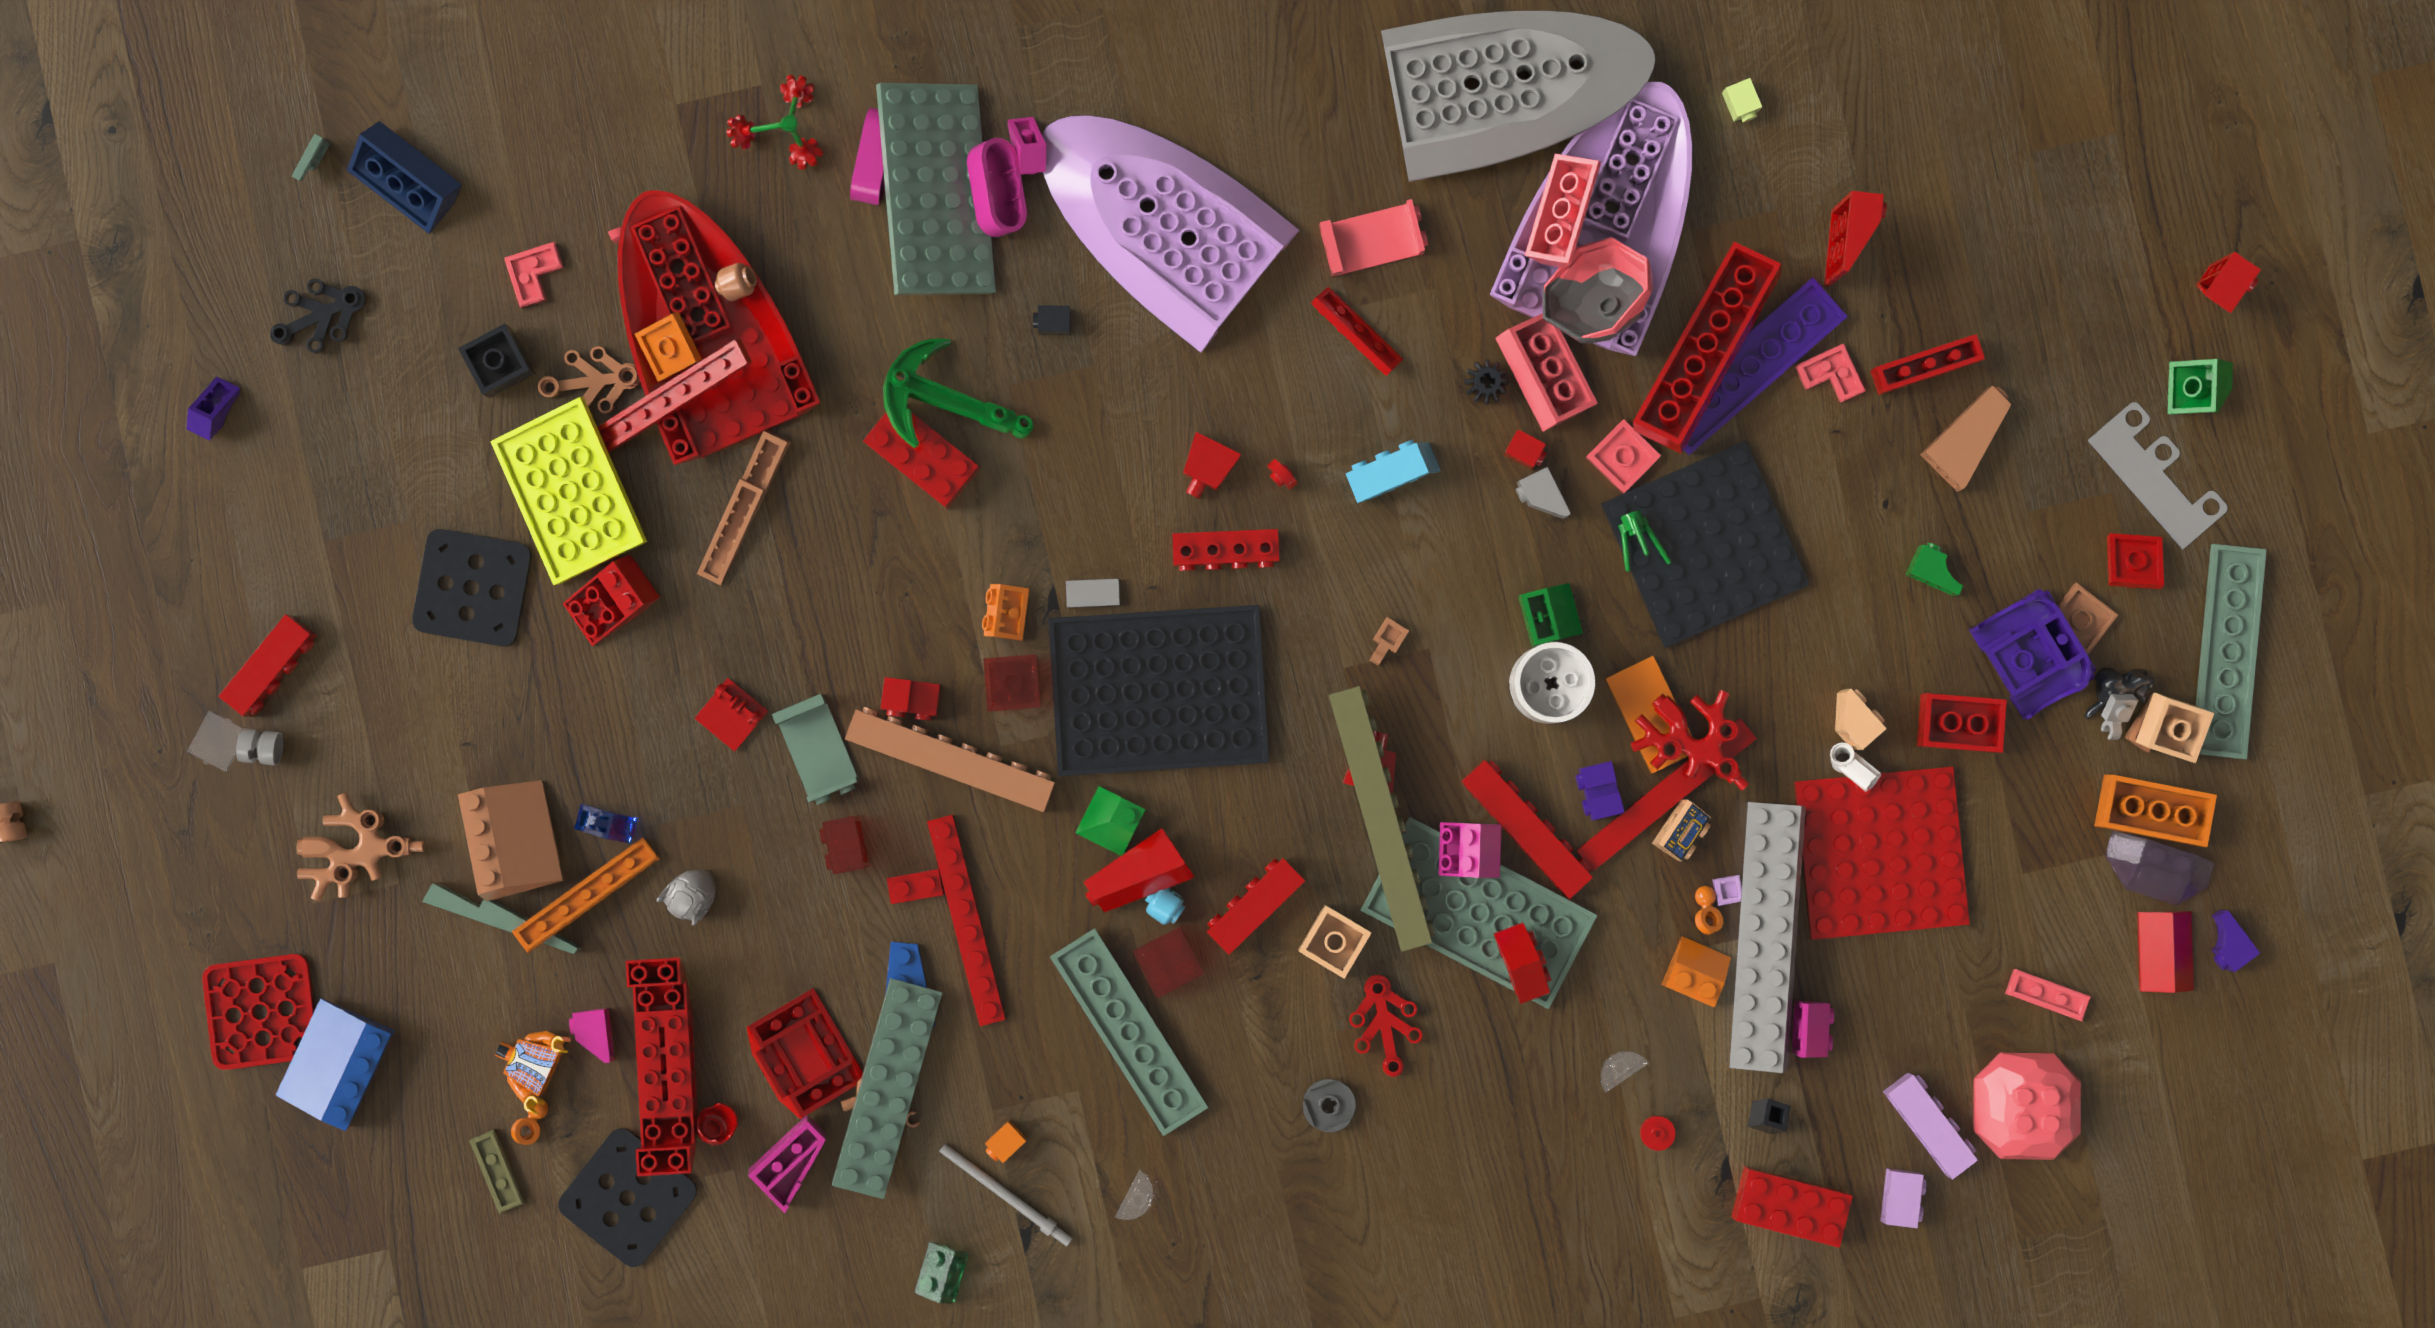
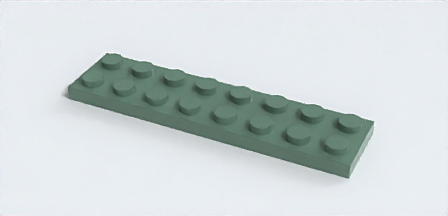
[2196,544,2267,759]
[1050,928,1208,1136]
[831,978,942,1199]

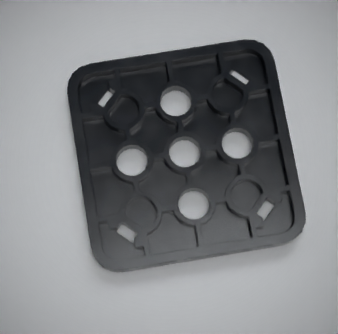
[412,529,532,647]
[558,1128,697,1267]

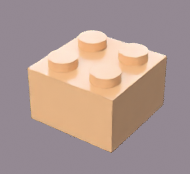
[2136,692,2214,763]
[1298,905,1371,979]

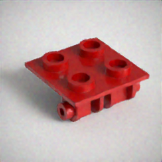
[694,678,768,752]

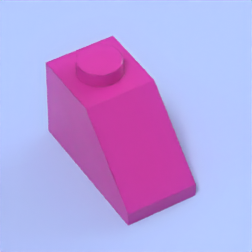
[1008,117,1046,175]
[569,1008,615,1063]

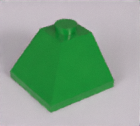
[2167,359,2233,415]
[1075,786,1146,856]

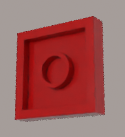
[2107,533,2164,589]

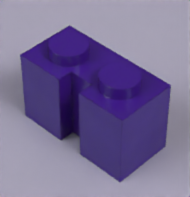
[1575,761,1624,820]

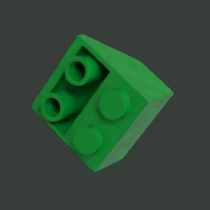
[1518,583,1583,647]

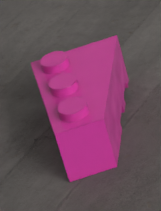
[748,1115,826,1213]

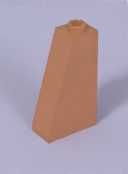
[1920,386,2011,492]

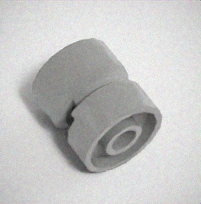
[236,728,284,766]

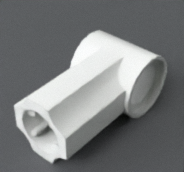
[1830,742,1881,792]

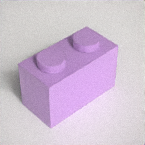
[1880,1168,1926,1228]

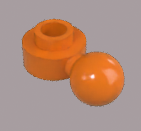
[1695,886,1723,935]
[511,1099,548,1145]

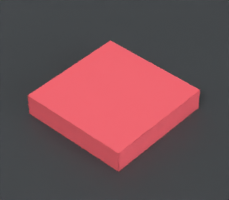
[1586,419,1661,494]

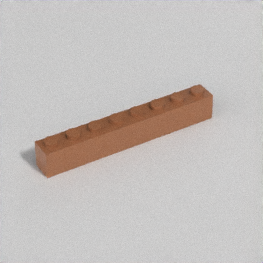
[845,707,1056,812]

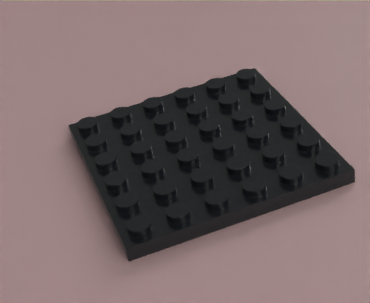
[1600,440,1810,648]

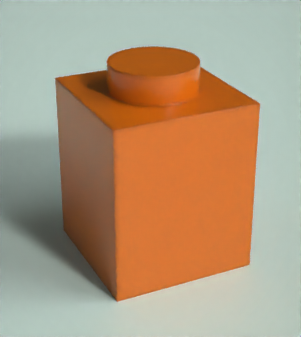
[985,1119,1028,1163]

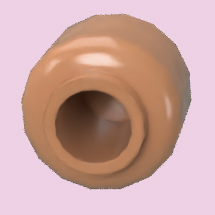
[715,263,757,301]

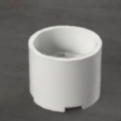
[1509,642,1595,724]

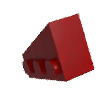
[2196,252,2261,313]

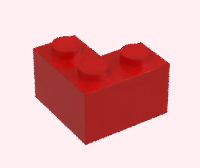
[880,677,942,721]
[1494,923,1551,1004]

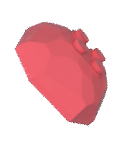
[1973,1052,2081,1160]

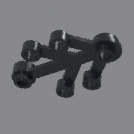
[270,278,366,354]

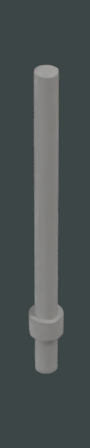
[939,1143,1073,1247]

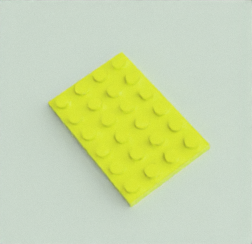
[490,397,647,585]

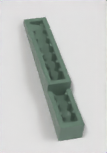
[422,882,582,954]

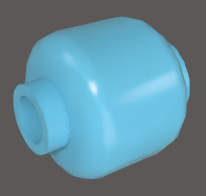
[1145,887,1185,925]

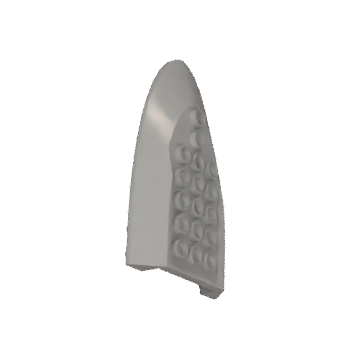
[1381,11,1655,182]

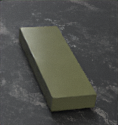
[469,1129,525,1213]

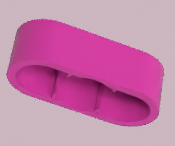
[850,107,885,206]
[967,138,1027,237]

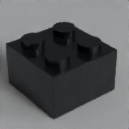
[458,323,536,398]

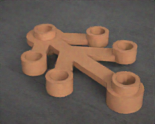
[538,346,640,415]

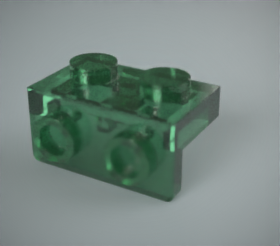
[914,1242,968,1304]

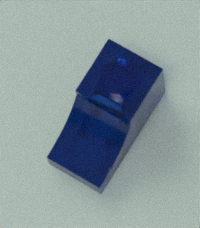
[574,804,638,844]

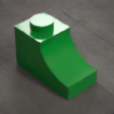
[1905,543,1963,596]

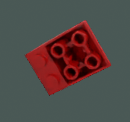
[562,555,660,646]

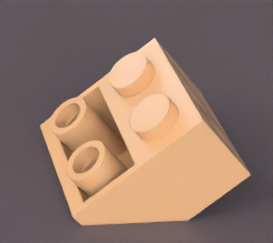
[1835,689,1886,750]

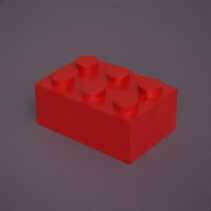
[1917,693,2007,753]

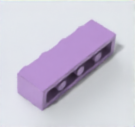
[1883,1073,1978,1180]

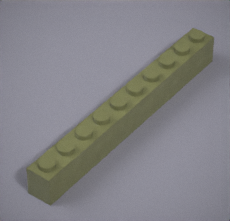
[1329,686,1435,952]

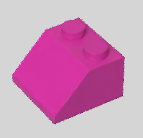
[1791,1000,1834,1058]

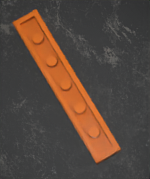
[512,837,659,954]

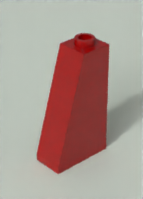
[1084,828,1194,913]

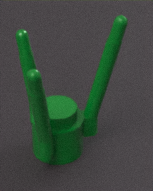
[1618,510,1671,572]

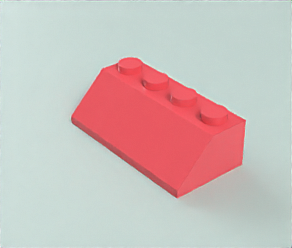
[1525,154,1601,268]
[1495,313,1598,431]

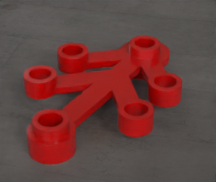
[1349,975,1422,1077]

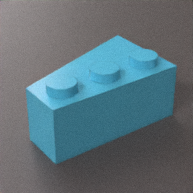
[1346,440,1441,503]

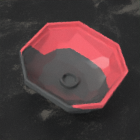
[1543,237,1653,344]

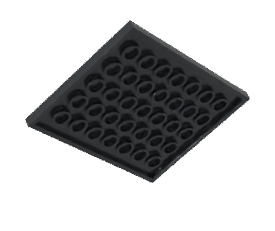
[1048,605,1269,776]

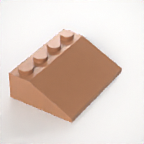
[458,780,564,901]

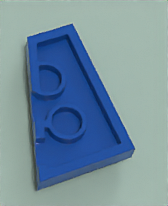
[885,941,936,1026]

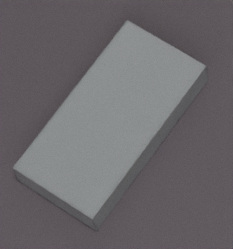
[1066,579,1120,608]

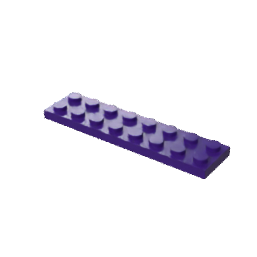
[1684,278,1848,455]

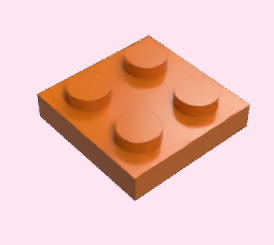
[635,312,702,382]

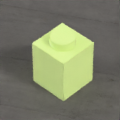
[1722,78,1762,123]

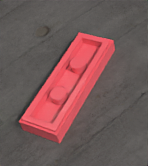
[2005,969,2091,1021]

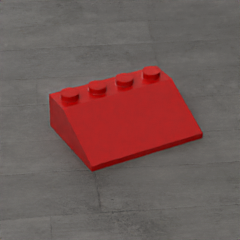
[1824,191,1887,288]

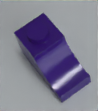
[186,376,240,441]
[2211,910,2260,972]

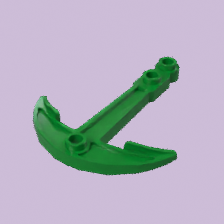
[883,338,1034,448]

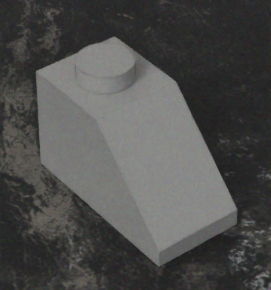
[1515,467,1571,519]

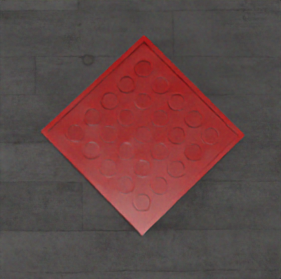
[1794,767,1970,940]

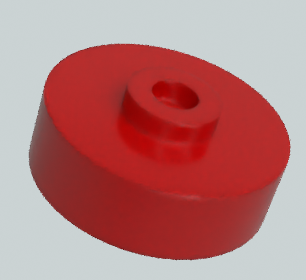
[1267,458,1298,490]
[1640,1115,1675,1151]

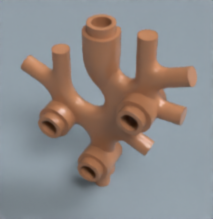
[297,792,424,902]

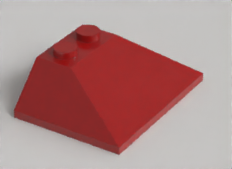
[747,988,863,1119]

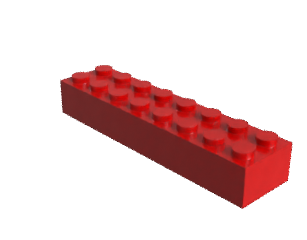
[1633,242,1781,454]

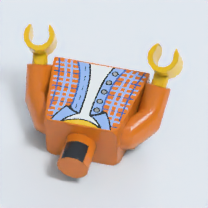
[495,1031,571,1114]

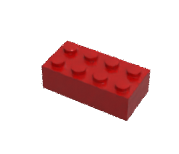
[863,409,980,510]
[1731,1166,1852,1248]

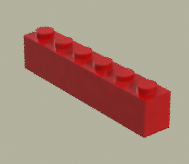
[1460,760,1593,899]

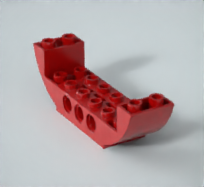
[626,957,698,1176]

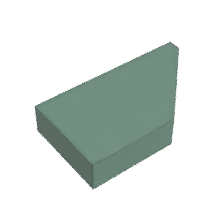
[292,134,330,181]

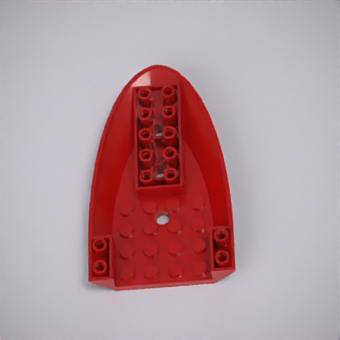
[617,190,820,465]

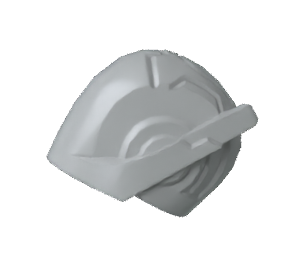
[656,870,715,926]

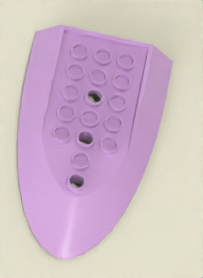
[1490,82,1692,356]
[1042,116,1300,353]

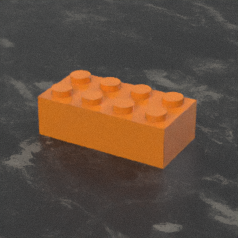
[2094,775,2217,847]

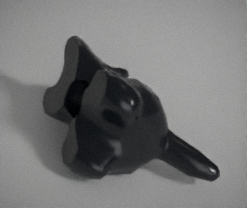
[2084,668,2155,719]

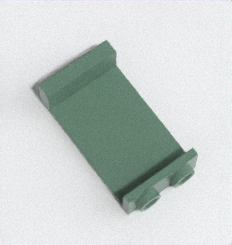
[772,694,860,805]

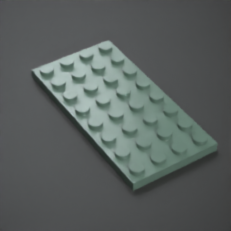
[876,83,996,295]
[1361,817,1597,1009]

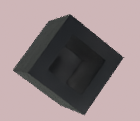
[1033,305,1071,335]
[1747,1098,1791,1134]

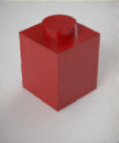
[1504,429,1547,469]

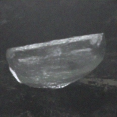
[1600,1051,1649,1093]
[1115,1169,1154,1220]

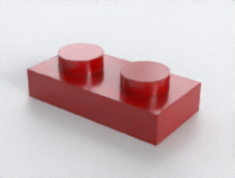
[886,869,944,904]

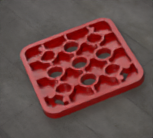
[202,954,315,1070]

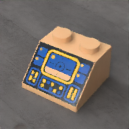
[1652,800,1711,861]

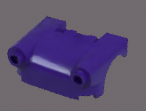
[1968,589,2096,719]

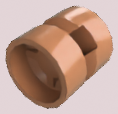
[0,801,28,844]

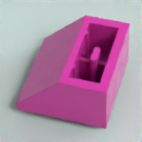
[1439,822,1501,878]

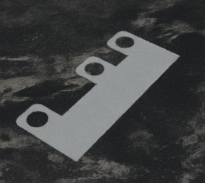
[2088,402,2227,549]

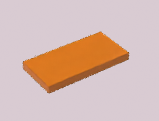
[1605,656,1693,774]

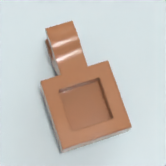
[1369,617,1409,666]

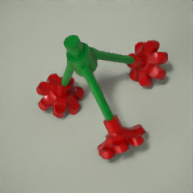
[727,75,823,170]

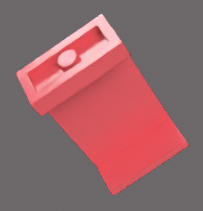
[1319,199,1428,277]

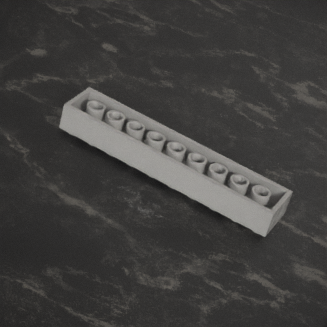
[1730,802,1806,1073]

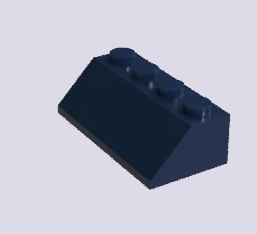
[347,121,462,234]

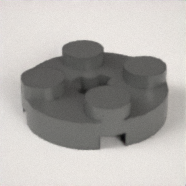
[1303,1078,1356,1132]

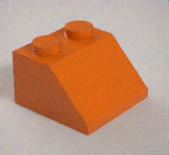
[1661,936,1731,1007]

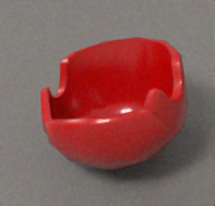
[695,1103,738,1146]

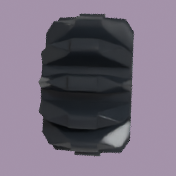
[1464,359,1509,405]

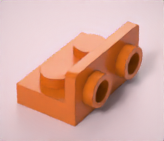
[982,584,1029,641]

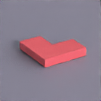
[504,242,564,309]
[1795,343,1866,403]

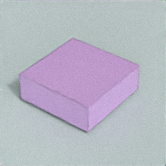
[1712,875,1742,906]

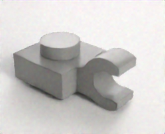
[2101,694,2138,740]

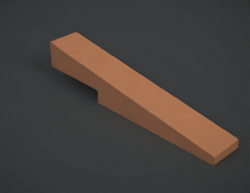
[697,430,791,585]

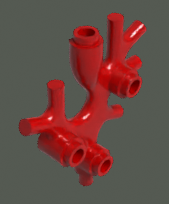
[1630,690,1749,791]

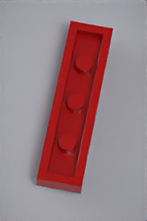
[1311,287,1403,376]

